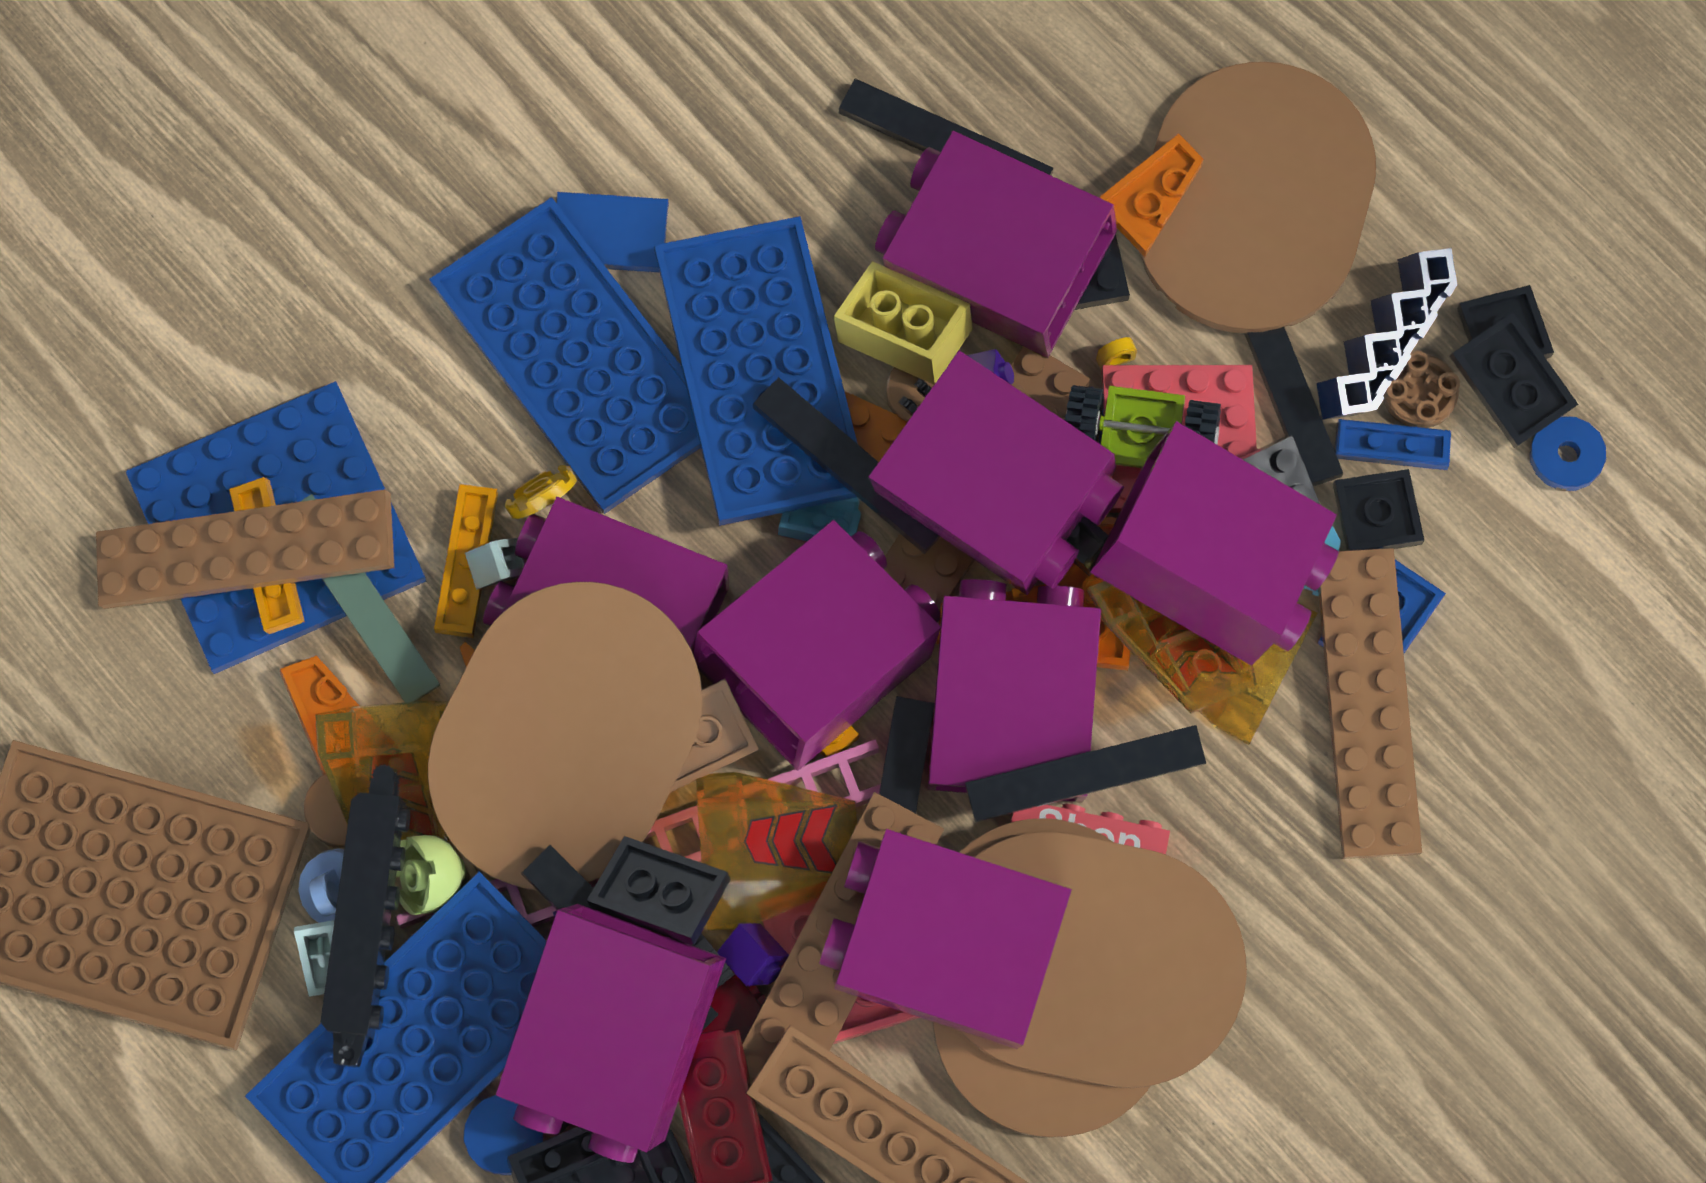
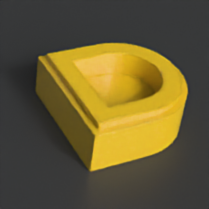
[1096,337,1137,370]

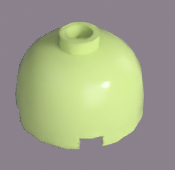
[396,835,465,915]

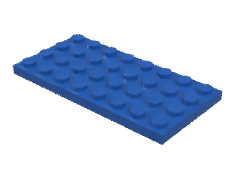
[429,197,701,514]
[654,216,858,526]
[245,871,547,1183]

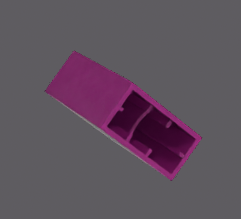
[875,131,1117,358]
[869,350,1124,595]
[1090,421,1339,666]
[483,497,729,653]
[693,520,941,771]
[928,579,1101,803]
[819,829,1072,1049]
[496,904,726,1163]

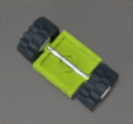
[1065,385,1221,468]

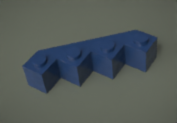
[1316,248,1458,420]

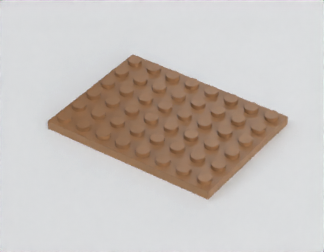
[0,740,311,1051]

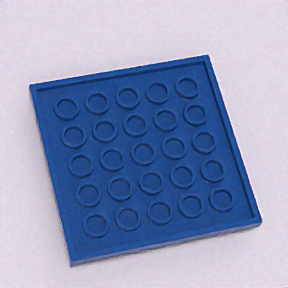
[125,381,427,674]

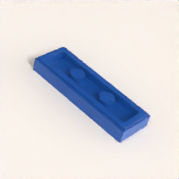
[1335,419,1451,470]

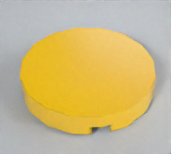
[505,465,577,519]

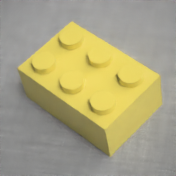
[834,261,972,385]

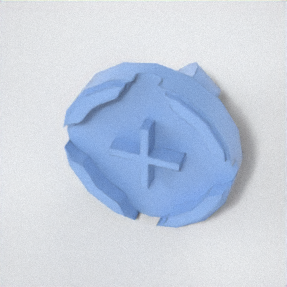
[298,848,344,923]

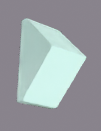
[465,538,525,590]
[294,920,334,997]

